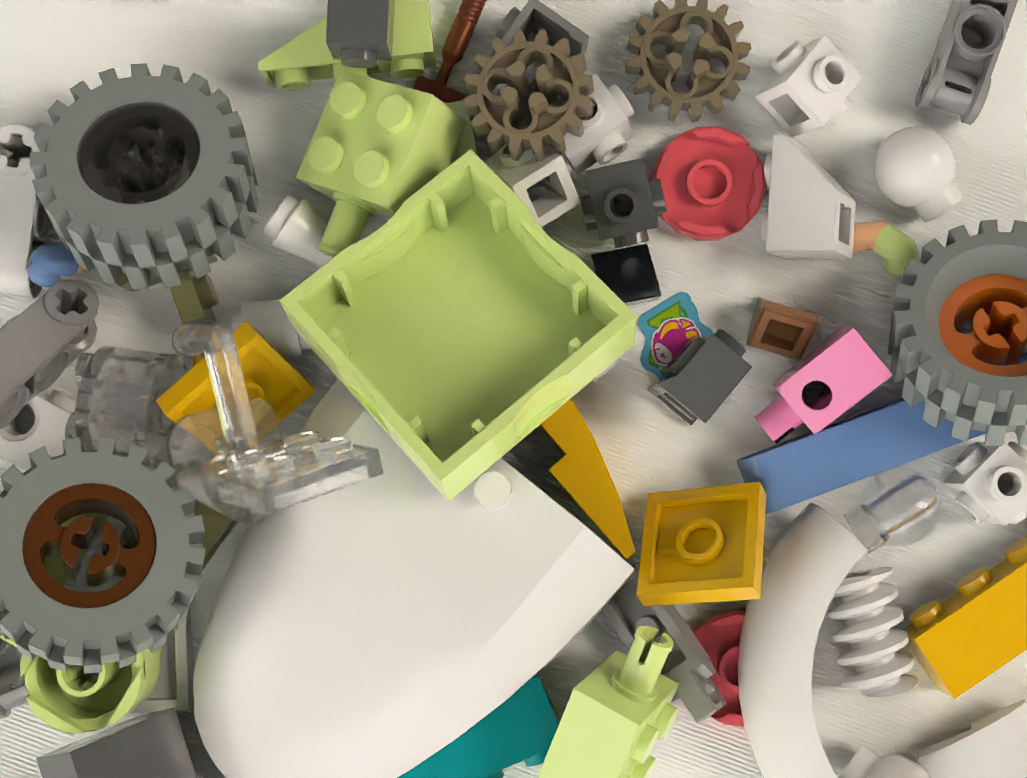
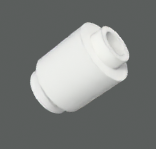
[231,299,312,357]

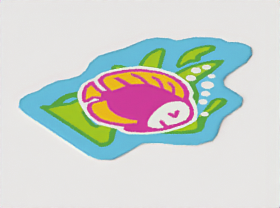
[638,291,714,381]

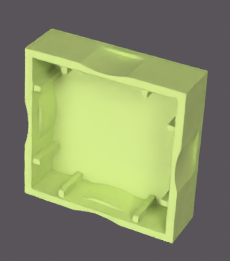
[279,149,637,502]

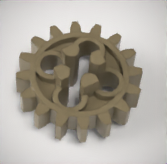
[625,0,752,123]
[463,29,594,162]

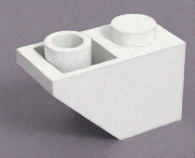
[761,135,856,260]

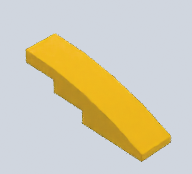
[539,399,635,560]

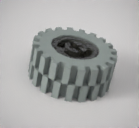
[30,63,258,289]

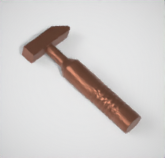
[413,0,487,103]

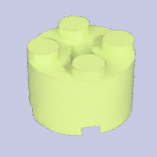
[20,646,162,734]

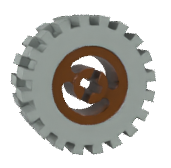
[0,437,205,673]

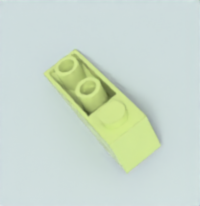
[258,0,436,91]

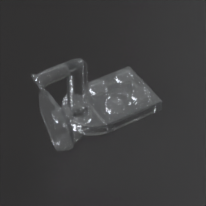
[166,324,384,526]

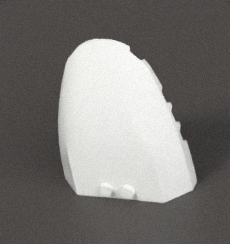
[193,379,635,778]

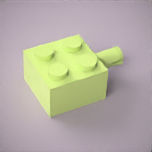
[295,70,467,258]
[537,626,679,778]

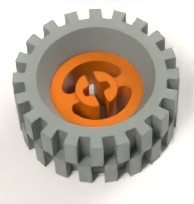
[888,219,1027,447]

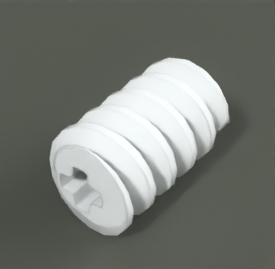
[826,567,919,697]

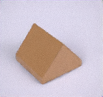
[746,297,820,360]

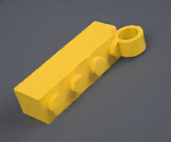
[902,536,1027,699]

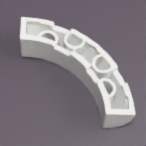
[738,502,868,778]

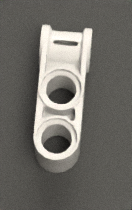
[0,124,52,298]

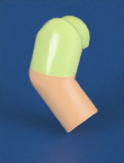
[853,221,919,277]

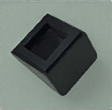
[591,243,661,306]

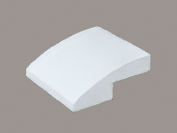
[917,699,1027,778]

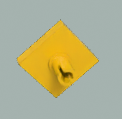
[155,320,316,466]
[636,482,766,607]

